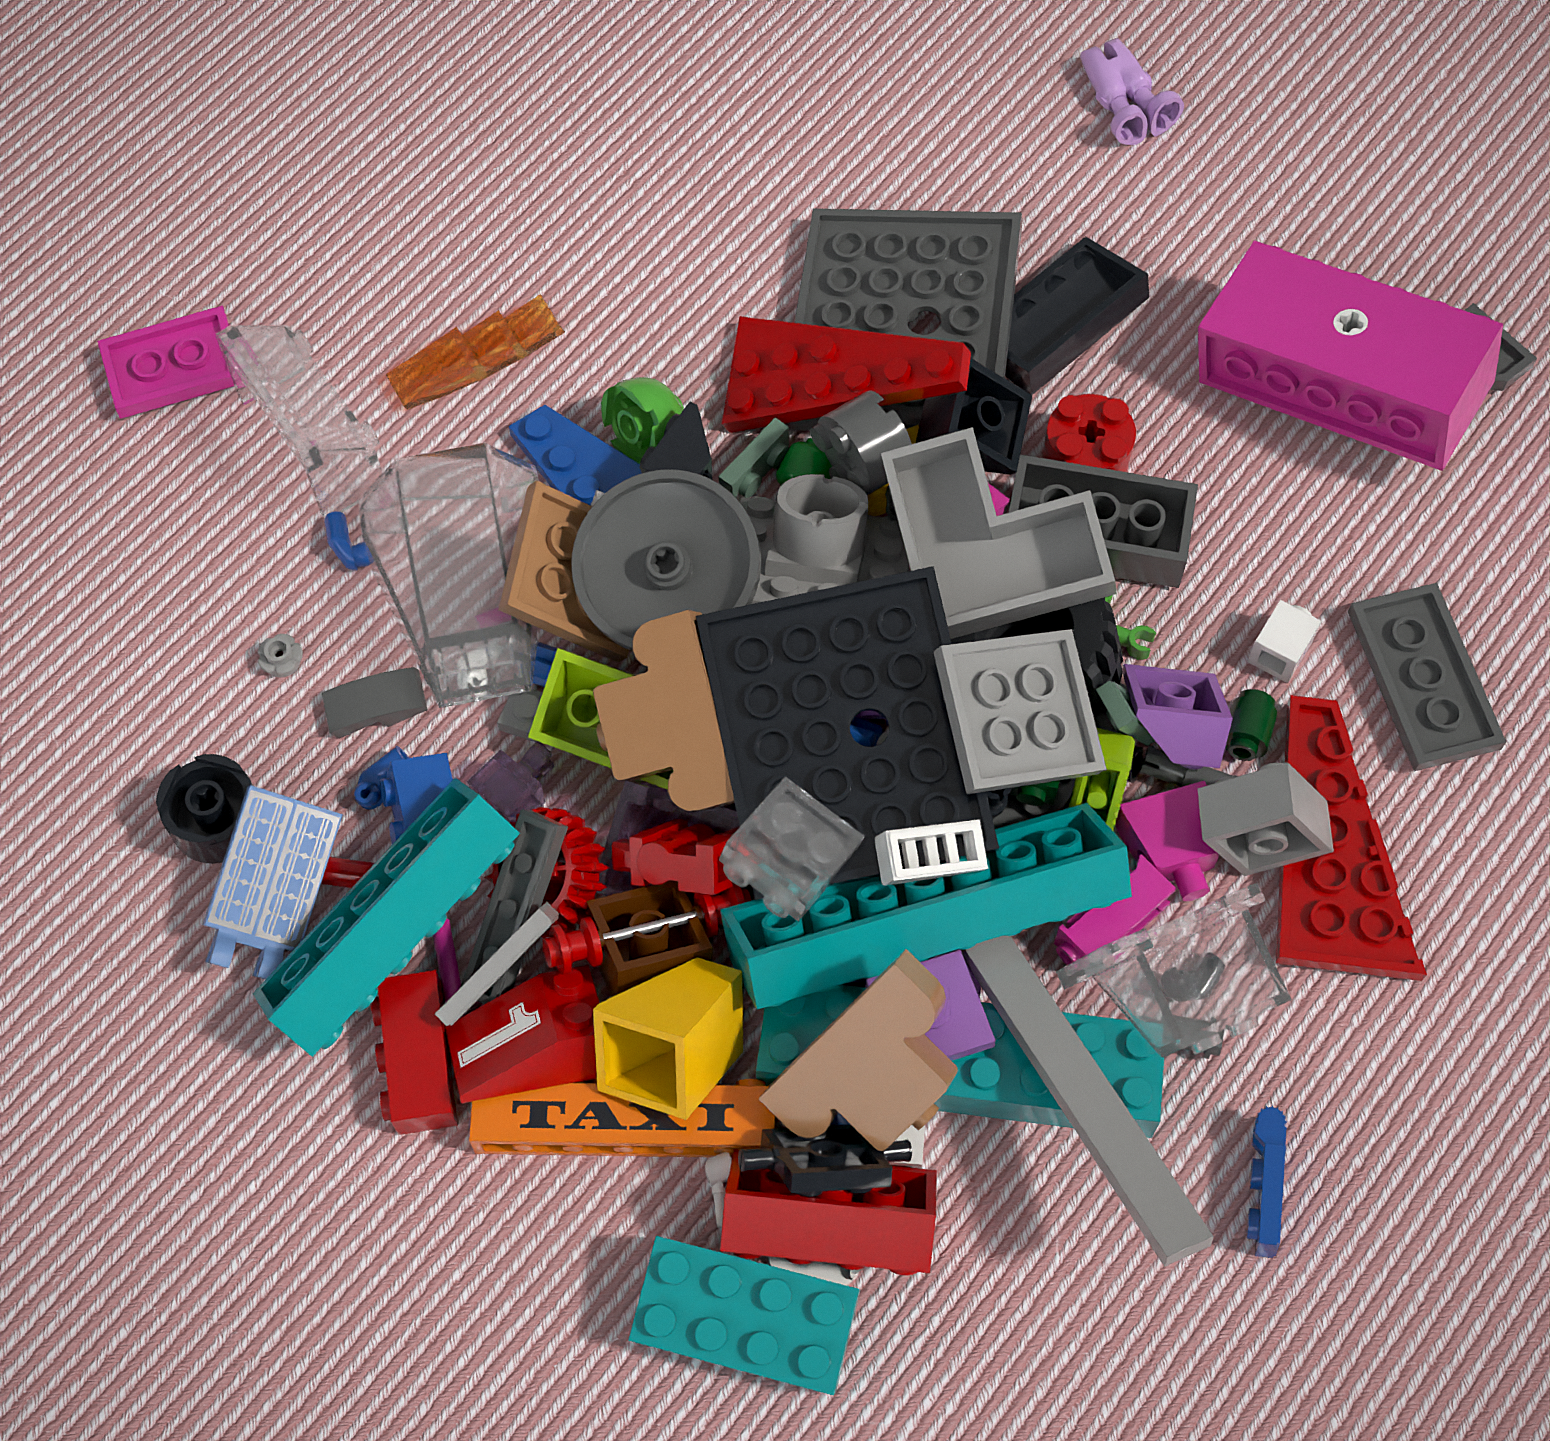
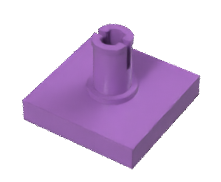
[865,950,996,1061]

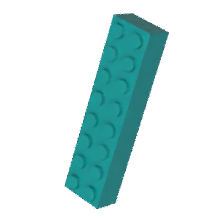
[720,803,1132,1010]
[756,985,1166,1138]

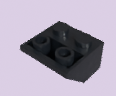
[640,401,713,480]

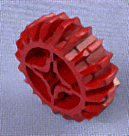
[484,807,609,938]

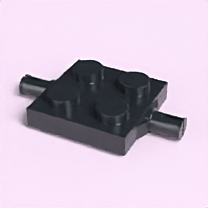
[738,1124,912,1197]

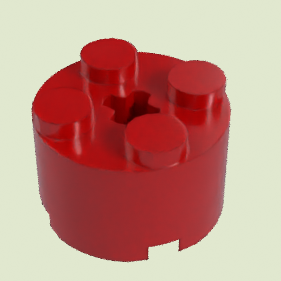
[1042,394,1136,472]

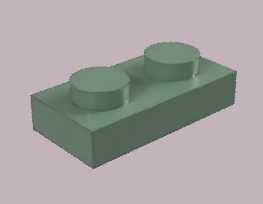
[718,418,790,502]

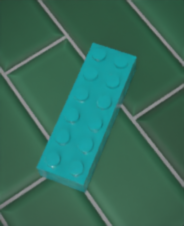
[252,777,520,1057]

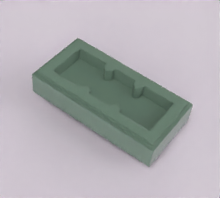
[1096,681,1155,746]

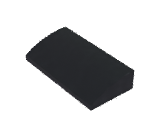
[1005,236,1149,395]

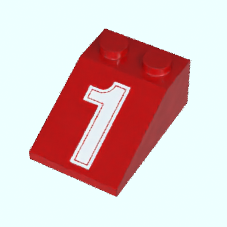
[445,965,599,1103]

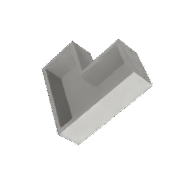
[881,427,1117,639]

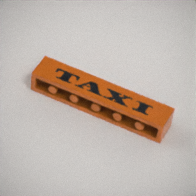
[469,1078,775,1158]

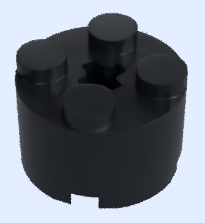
[156,754,253,864]

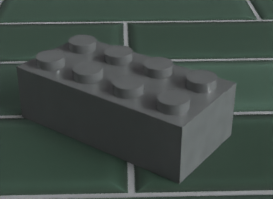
[1009,455,1198,588]

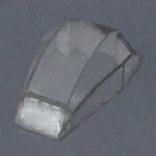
[359,442,539,708]

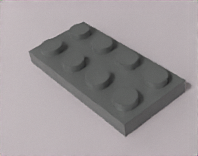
[1348,583,1506,772]

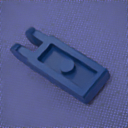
[1247,1106,1287,1258]

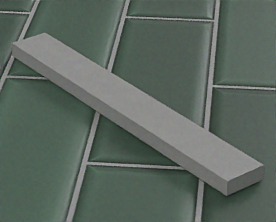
[961,936,1214,1267]

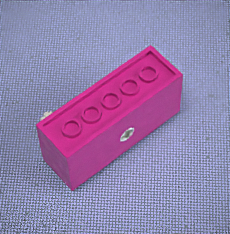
[1198,240,1503,471]

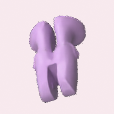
[1080,38,1184,145]

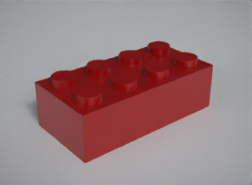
[720,1149,937,1275]

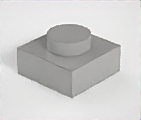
[497,683,543,744]

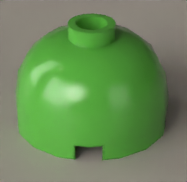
[601,377,684,464]

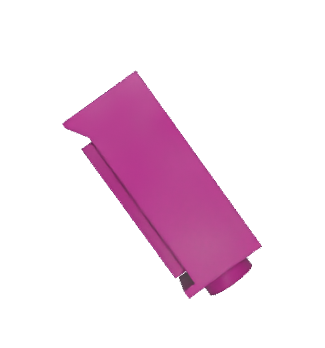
[1054,854,1176,978]

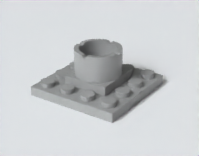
[740,474,910,604]

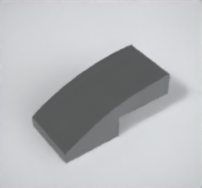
[322,667,428,739]

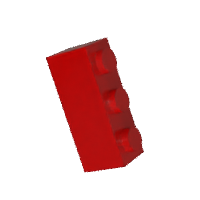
[371,970,458,1135]

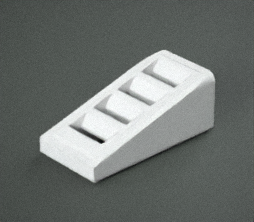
[875,820,988,885]

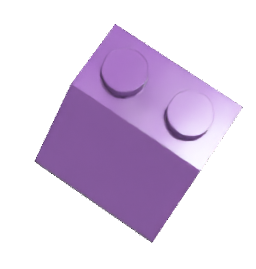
[1122,664,1233,769]

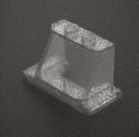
[1056,883,1292,1058]

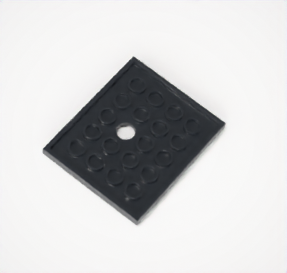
[696,566,999,902]

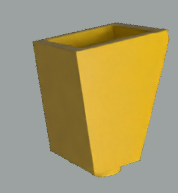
[593,957,743,1120]

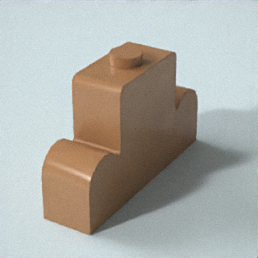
[593,610,735,811]
[759,949,958,1151]

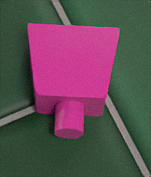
[1115,781,1220,901]

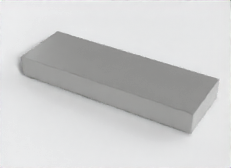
[435,902,559,1026]

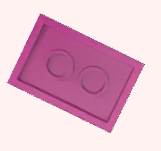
[97,305,247,419]

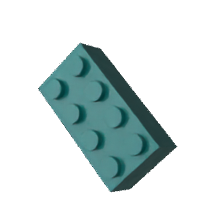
[628,1236,861,1396]

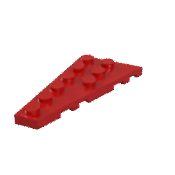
[721,316,971,433]
[1276,695,1427,981]

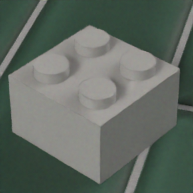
[1198,762,1334,876]

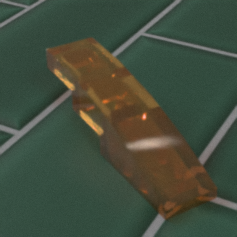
[386,294,565,410]

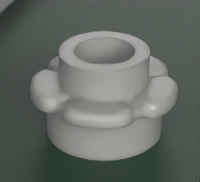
[258,634,303,677]

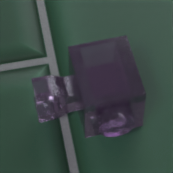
[467,741,555,823]

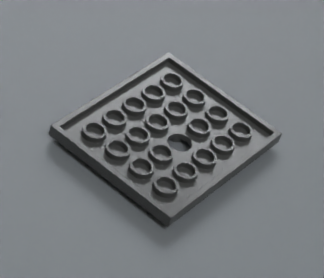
[784,208,1022,430]

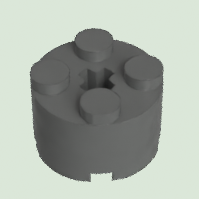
[810,390,912,496]

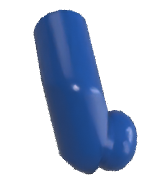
[324,511,372,571]
[354,746,409,810]

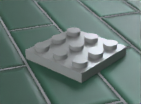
[933,629,1107,794]

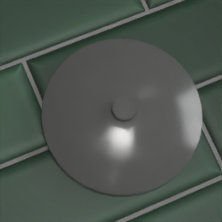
[572,469,761,651]

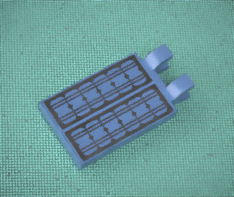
[202,785,343,980]

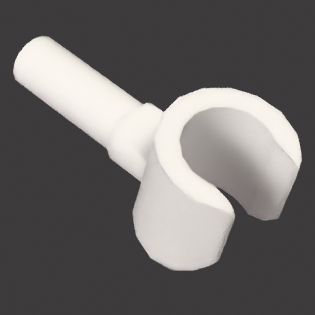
[705,1152,732,1228]

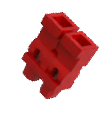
[612,819,750,895]

